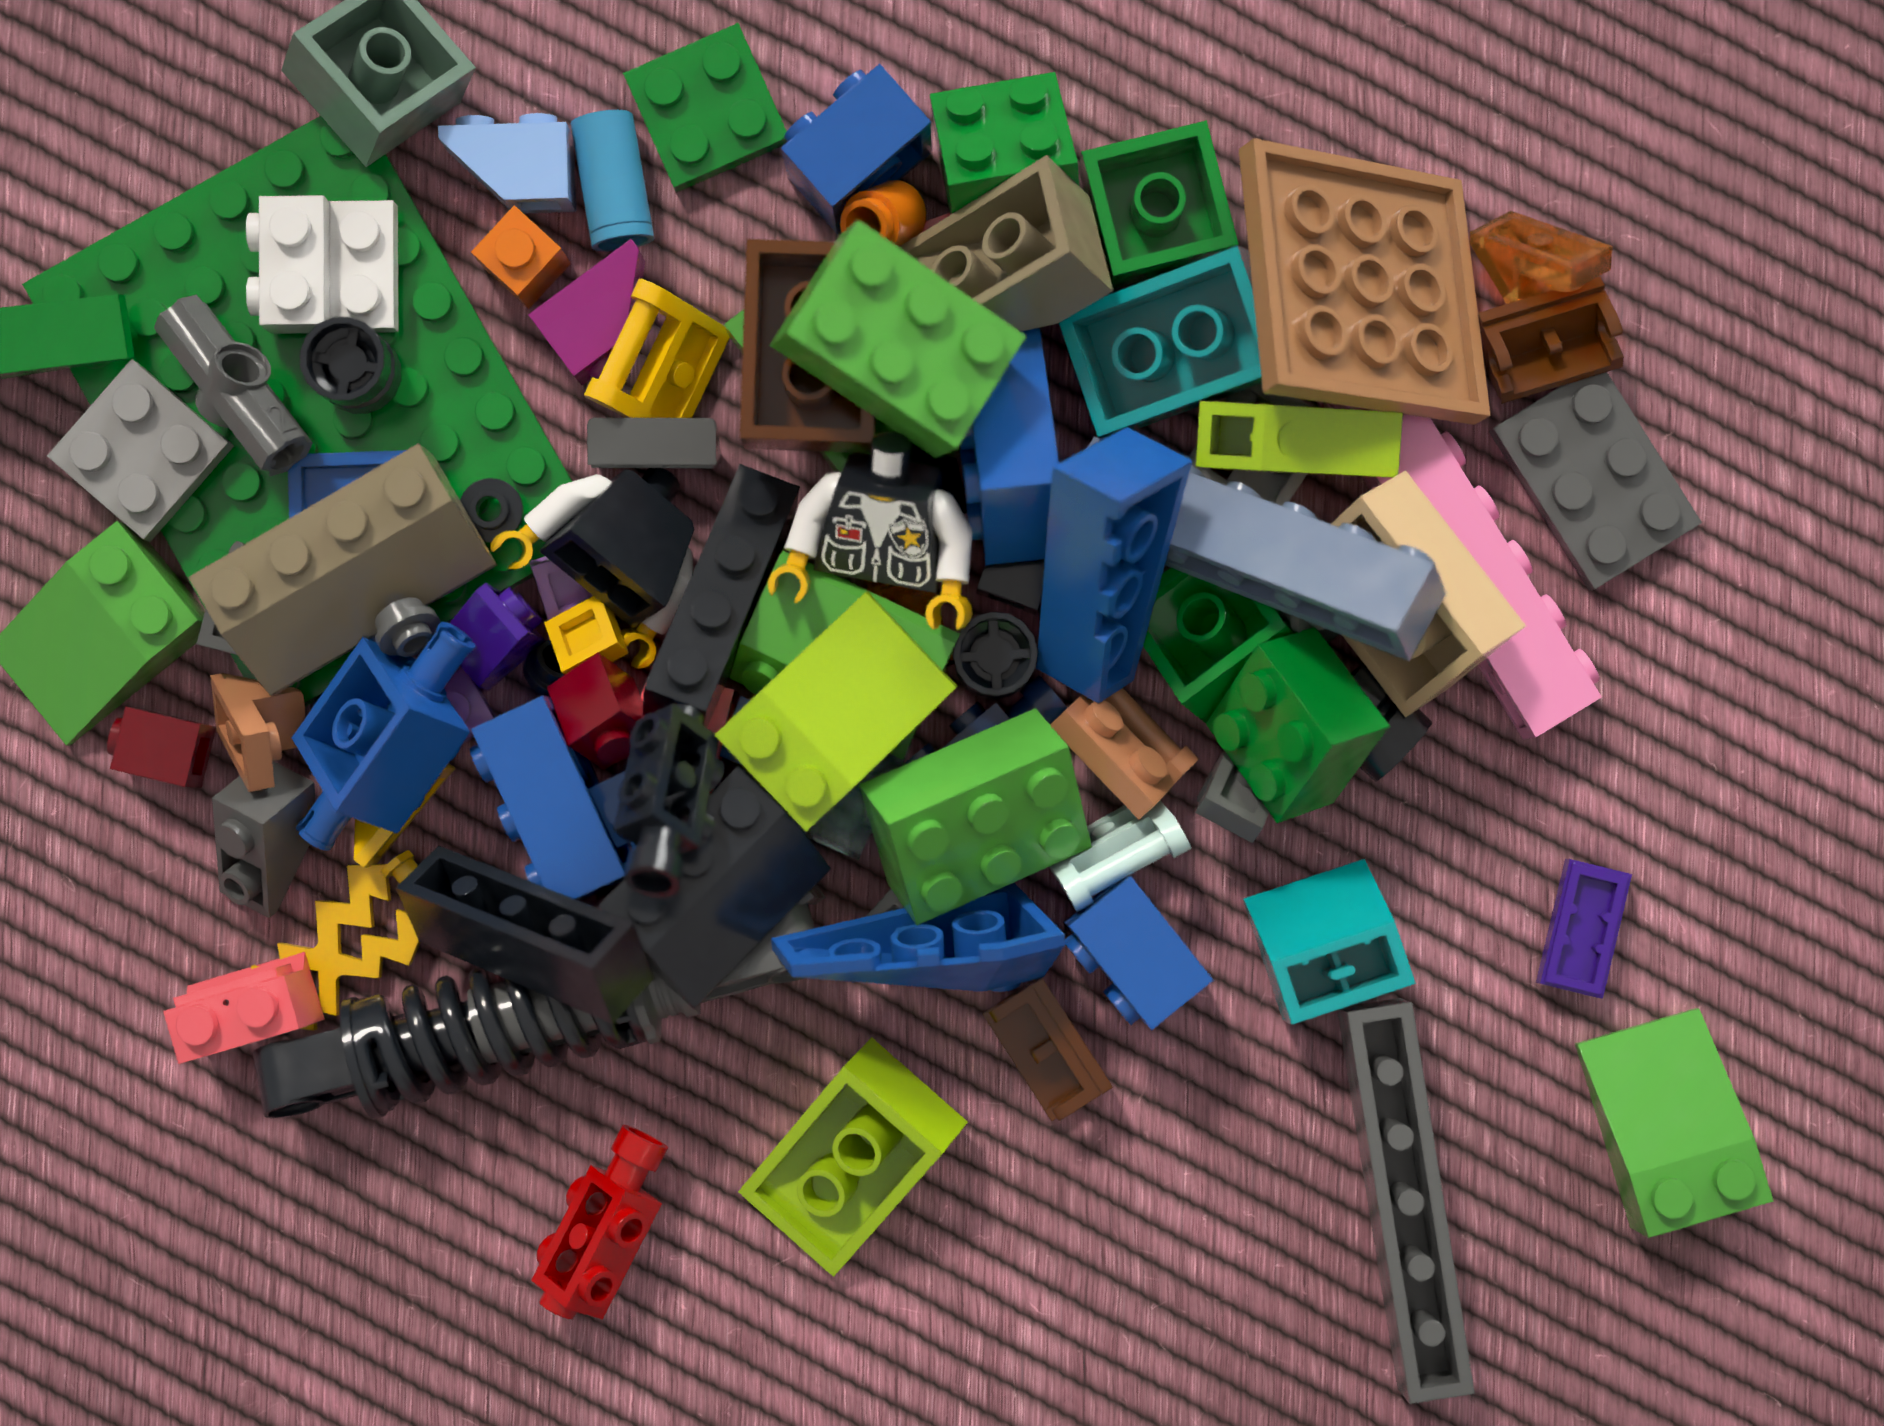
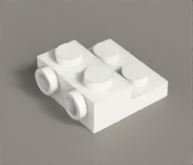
[246,195,398,334]

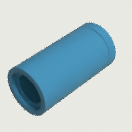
[570,110,655,251]

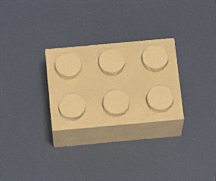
[1331,471,1526,718]

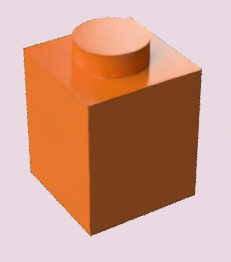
[471,205,571,309]

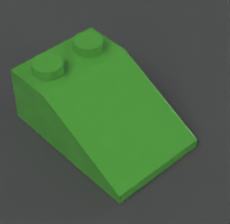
[0,521,205,746]
[1575,1008,1773,1238]

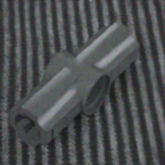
[154,295,313,477]

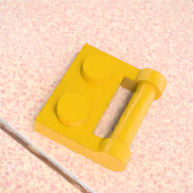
[584,279,730,418]

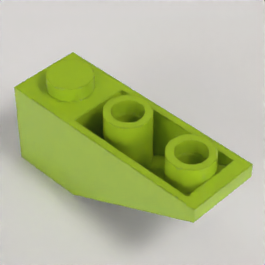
[1196,401,1403,477]

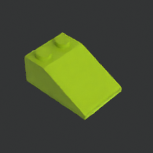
[715,591,957,831]
[738,1037,968,1277]

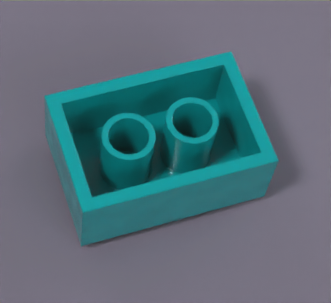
[1059,246,1262,437]

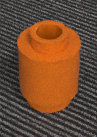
[840,180,926,247]

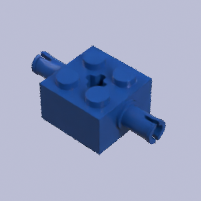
[292,622,476,851]

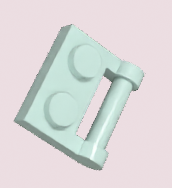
[1049,801,1191,912]

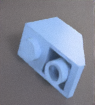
[438,113,576,213]

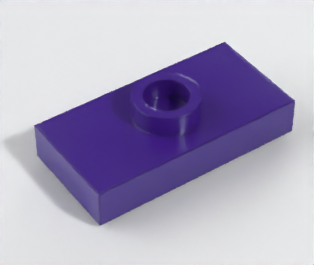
[1536,859,1632,999]

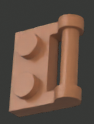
[1050,688,1199,820]

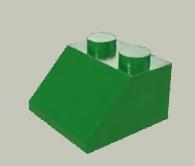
[1143,568,1294,723]

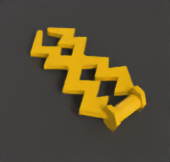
[251,850,420,1031]

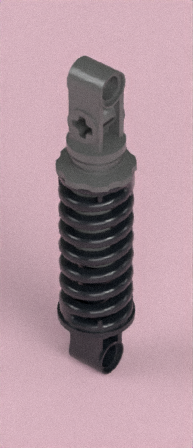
[252,904,815,1119]

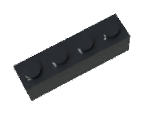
[642,464,800,728]
[396,845,654,1024]

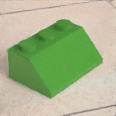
[729,551,960,760]

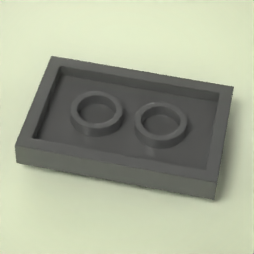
[1489,372,1702,591]

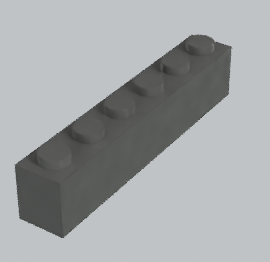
[1337,998,1475,1404]

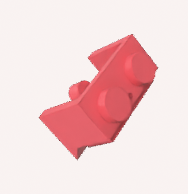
[163,952,325,1064]

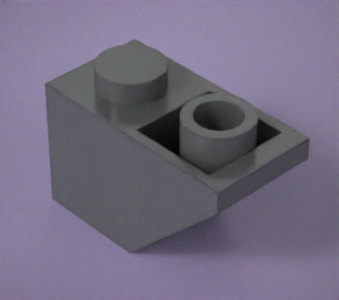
[212,761,315,918]

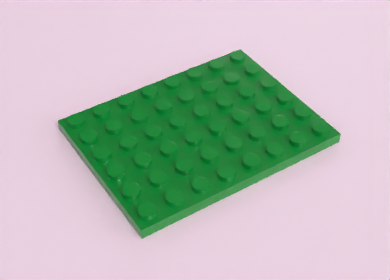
[22,116,573,707]

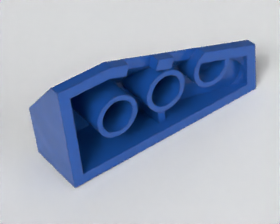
[771,883,1065,992]

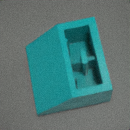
[1242,859,1416,1025]

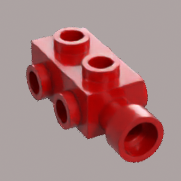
[531,1124,668,1320]

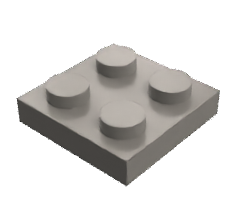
[47,359,234,542]

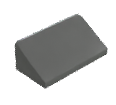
[587,418,721,468]

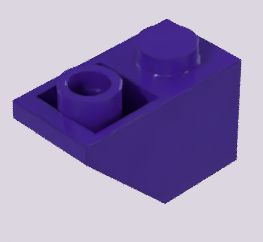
[450,583,546,691]

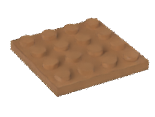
[1239,138,1491,425]

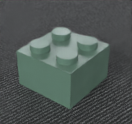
[281,0,476,167]

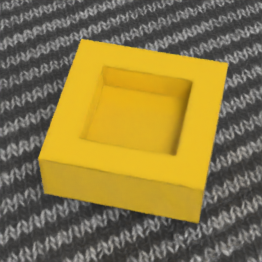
[544,596,628,675]

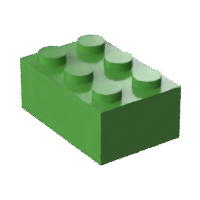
[770,220,1026,458]
[859,708,1092,925]

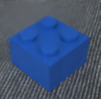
[781,63,932,234]
[1063,876,1214,1030]

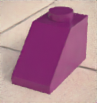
[528,239,645,386]

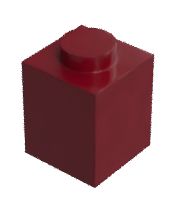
[547,652,644,770]
[107,706,216,788]

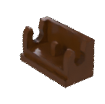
[1478,276,1624,404]
[982,978,1113,1121]

